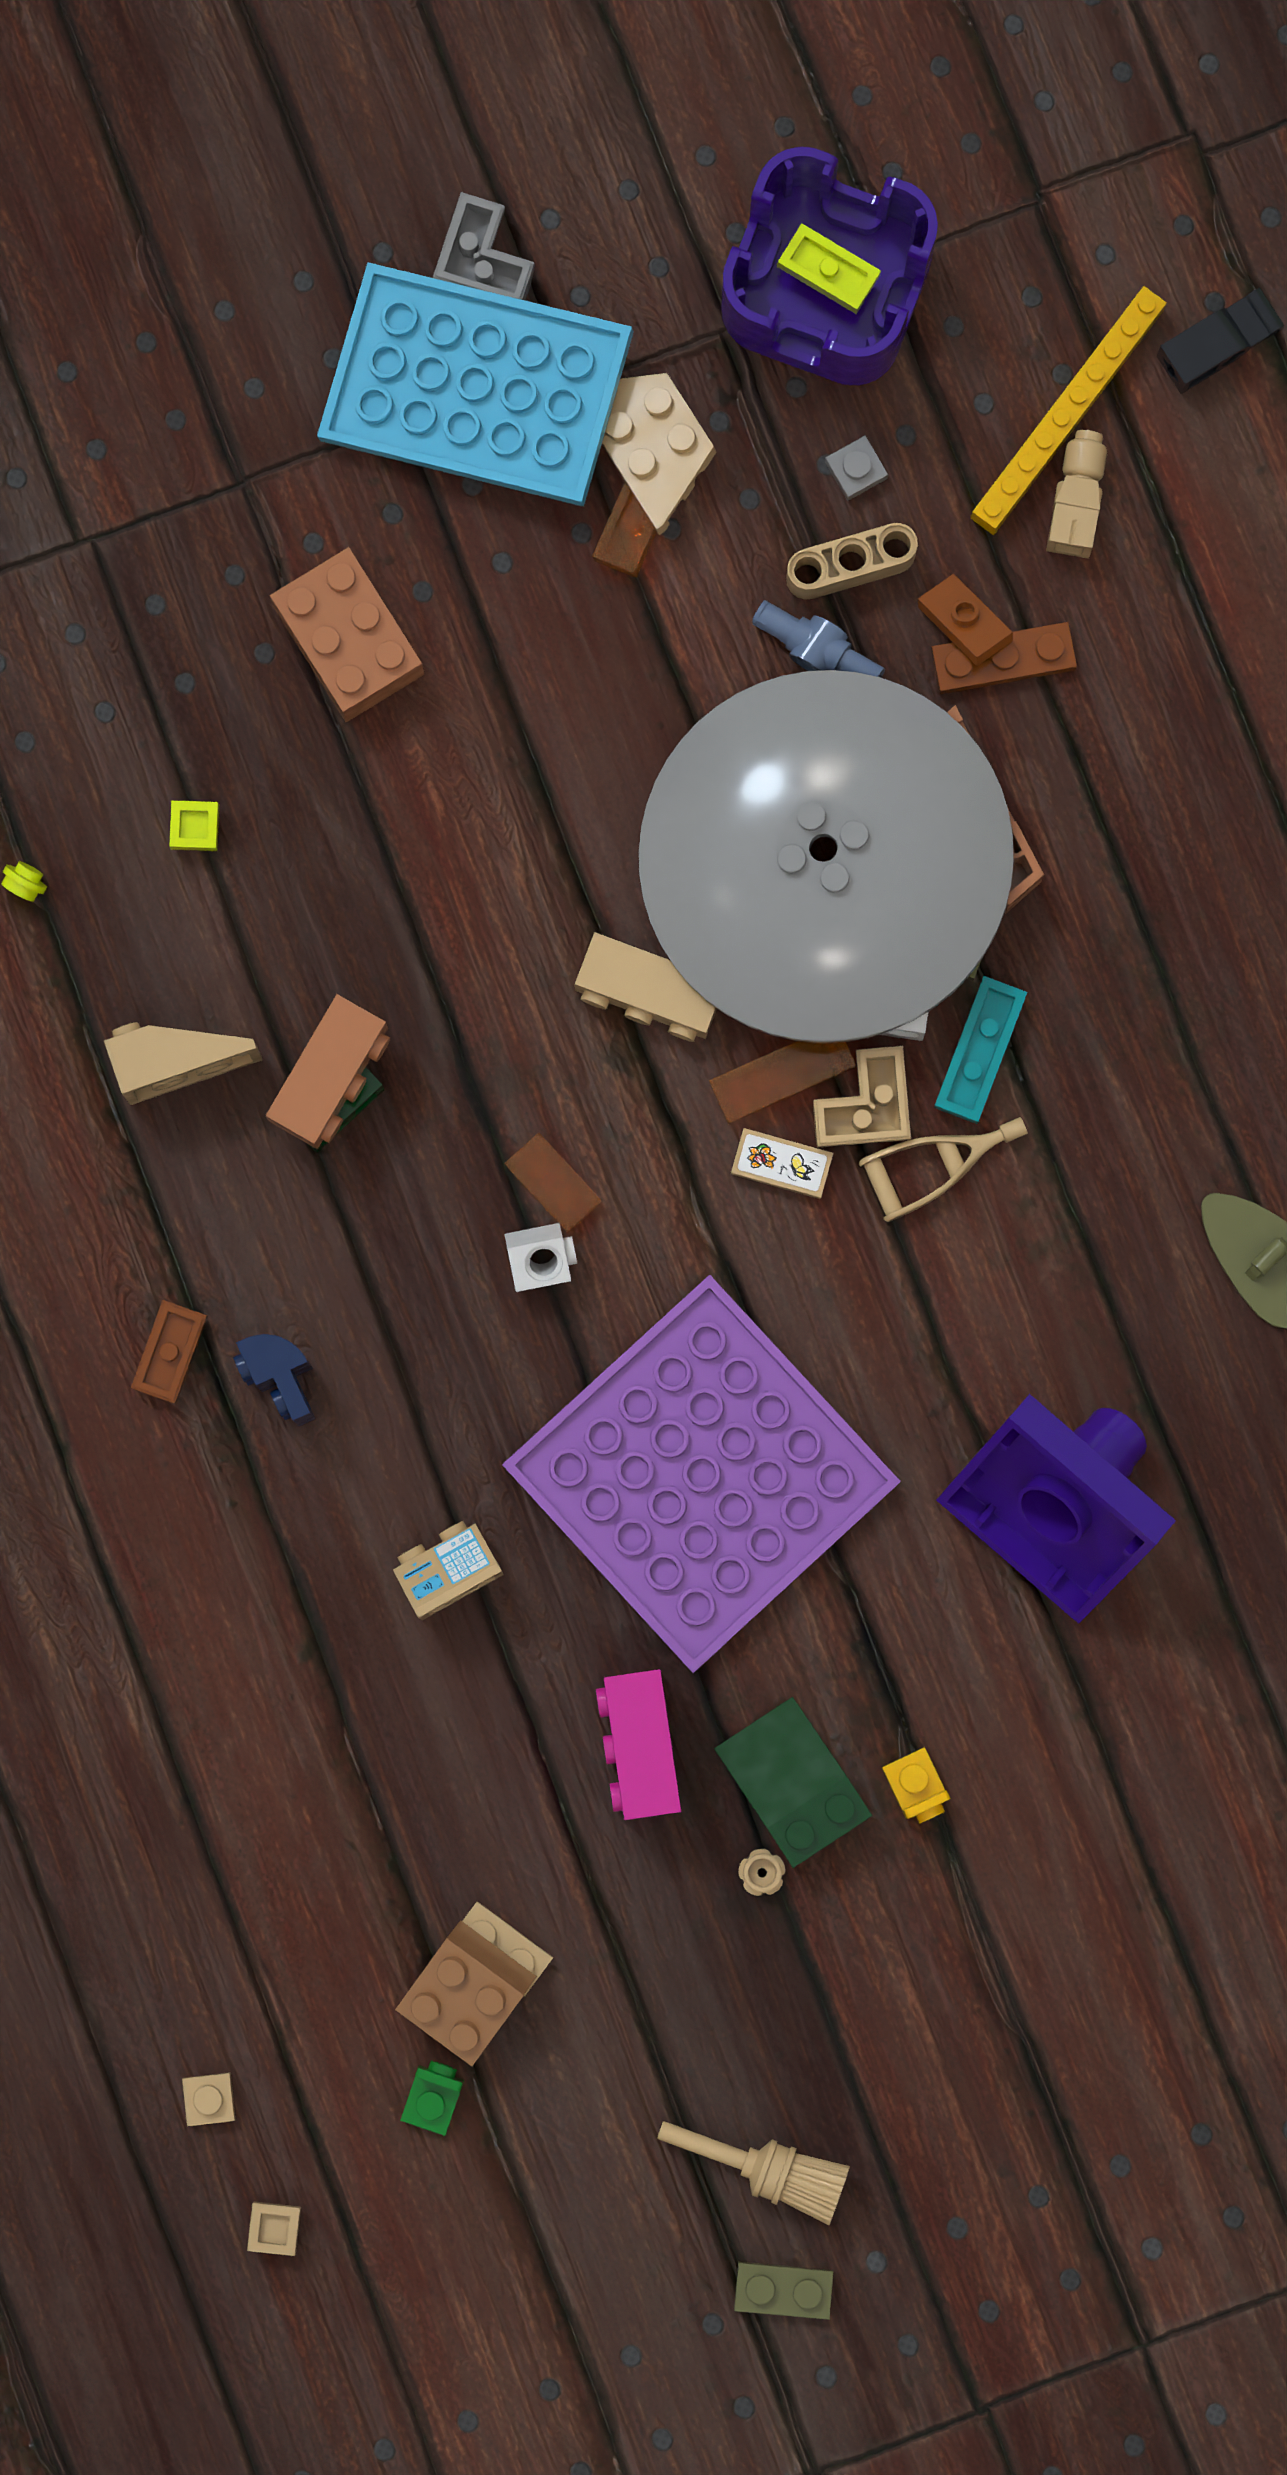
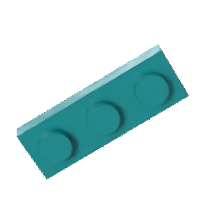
[934,976,1027,1124]

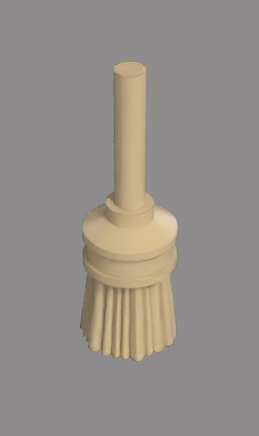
[657,2121,850,2225]

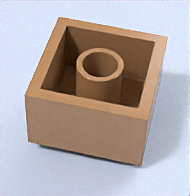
[395,1920,537,2066]

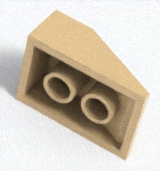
[104,1022,262,1105]

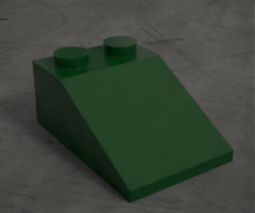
[714,1697,873,1868]

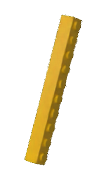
[971,286,1167,535]

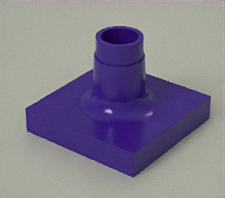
[936,1394,1176,1624]

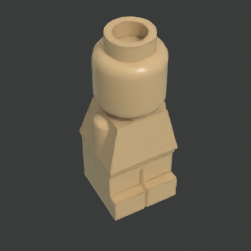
[1046,430,1107,559]

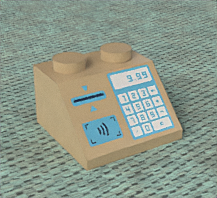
[393,1521,504,1620]

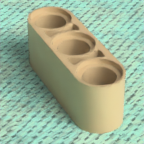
[786,523,918,600]

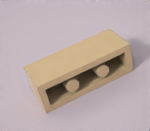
[575,932,717,1042]

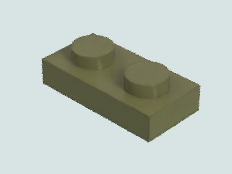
[734,2261,833,2320]

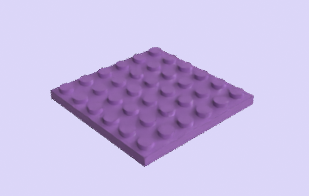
[502,1275,901,1673]

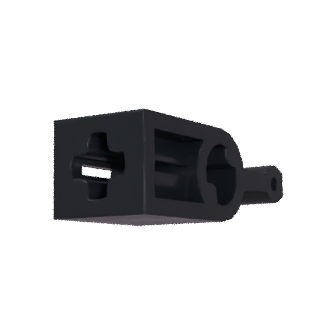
[1156,288,1285,394]

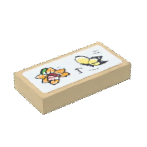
[731,1128,833,1199]

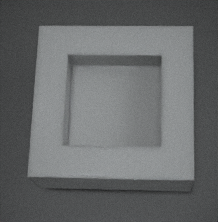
[825,436,888,501]

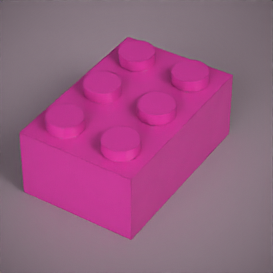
[596,1669,681,1820]

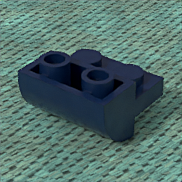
[233,1334,316,1427]

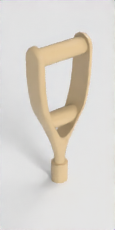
[859,1117,1028,1222]

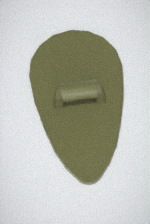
[1201,1193,1287,1329]

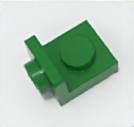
[400,2060,464,2136]

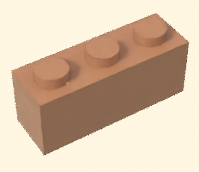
[266,994,390,1149]

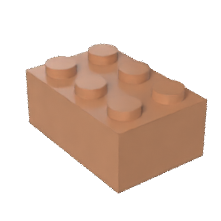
[270,547,424,722]

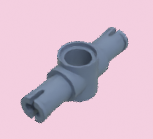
[752,600,885,678]

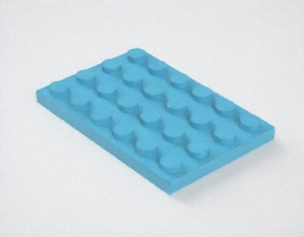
[317,262,634,507]

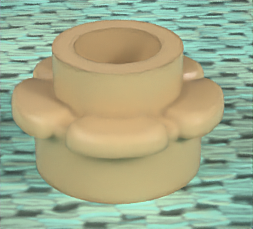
[739,1849,785,1896]

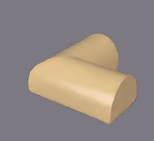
[813,1046,911,1147]

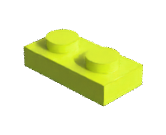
[777,223,881,314]

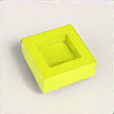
[169,800,219,851]

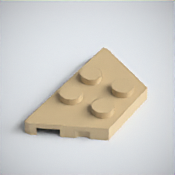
[602,373,716,535]

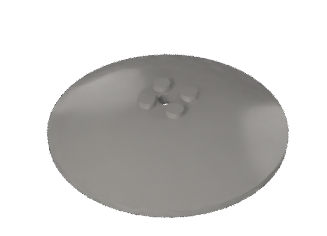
[639,670,1014,1043]

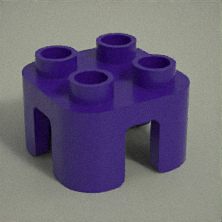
[721,147,938,385]

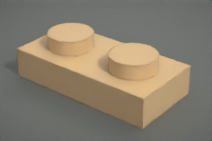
[462,1901,553,1996]

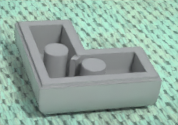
[433,192,535,300]

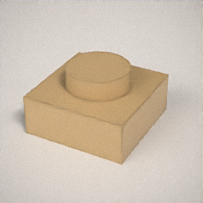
[182,2072,236,2126]
[247,2201,301,2256]

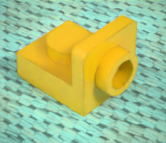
[881,1747,951,1823]

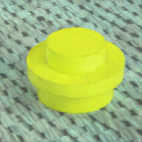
[1,861,47,902]

